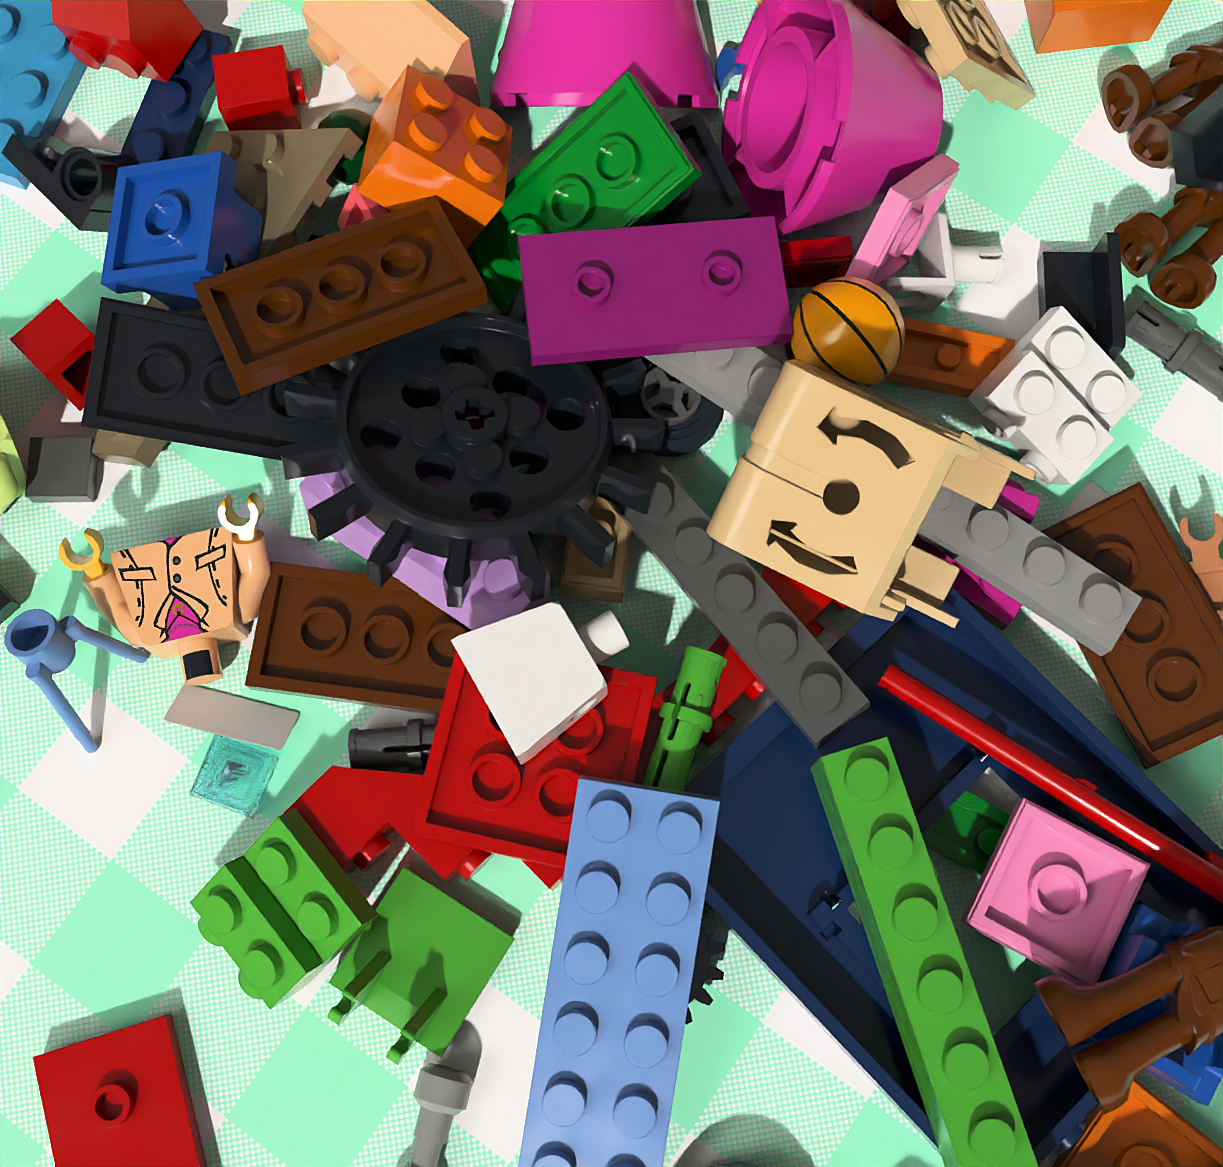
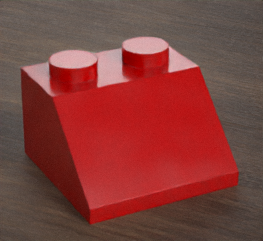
[51,0,204,83]

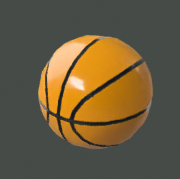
[790,276,905,389]

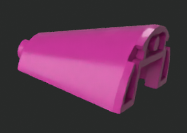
[489,0,720,109]

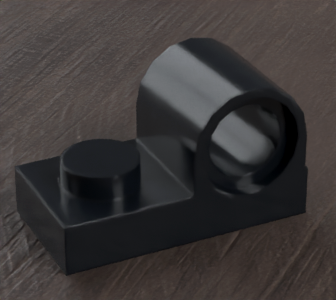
[2,134,138,233]

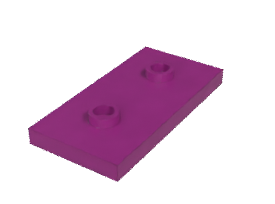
[518,216,794,366]

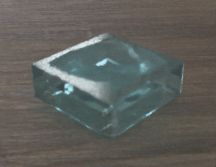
[189,734,279,819]

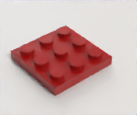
[409,634,657,870]

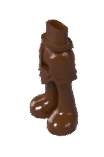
[1101,35,1223,169]
[1114,186,1223,309]
[1034,925,1223,1114]

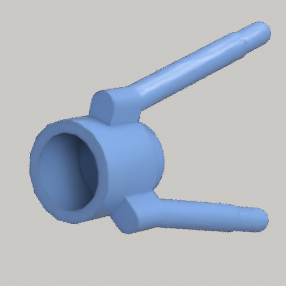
[4,609,148,753]

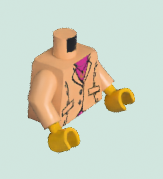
[58,492,271,686]

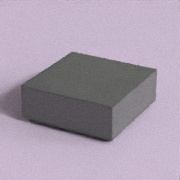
[25,437,98,503]

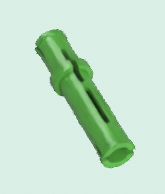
[642,646,728,791]

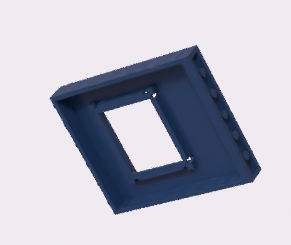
[684,586,1223,1166]

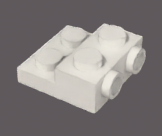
[968,306,1143,485]

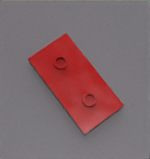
[32,1014,207,1167]

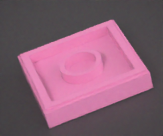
[845,153,960,286]
[960,798,1151,986]

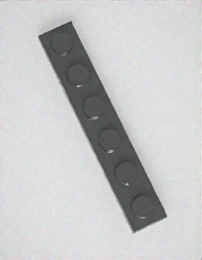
[606,452,870,750]

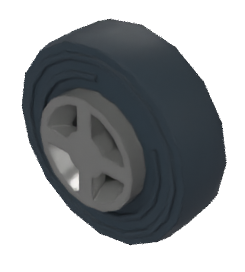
[615,356,724,457]

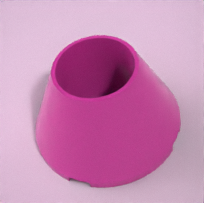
[721,0,944,237]

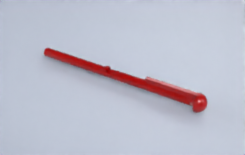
[877,662,1223,904]

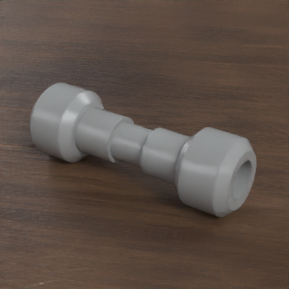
[404,1063,473,1167]

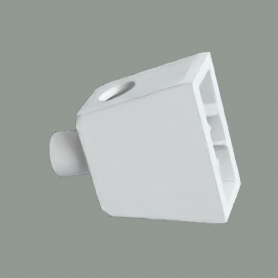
[451,601,630,764]

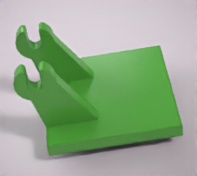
[327,867,515,1065]

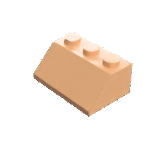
[301,0,481,107]

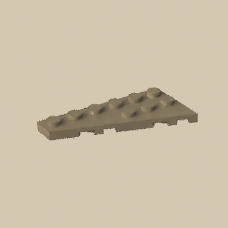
[91,128,363,468]

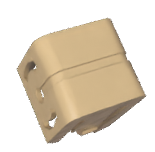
[706,359,1037,628]

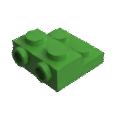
[189,808,378,1009]

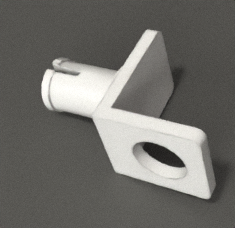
[880,212,1005,313]

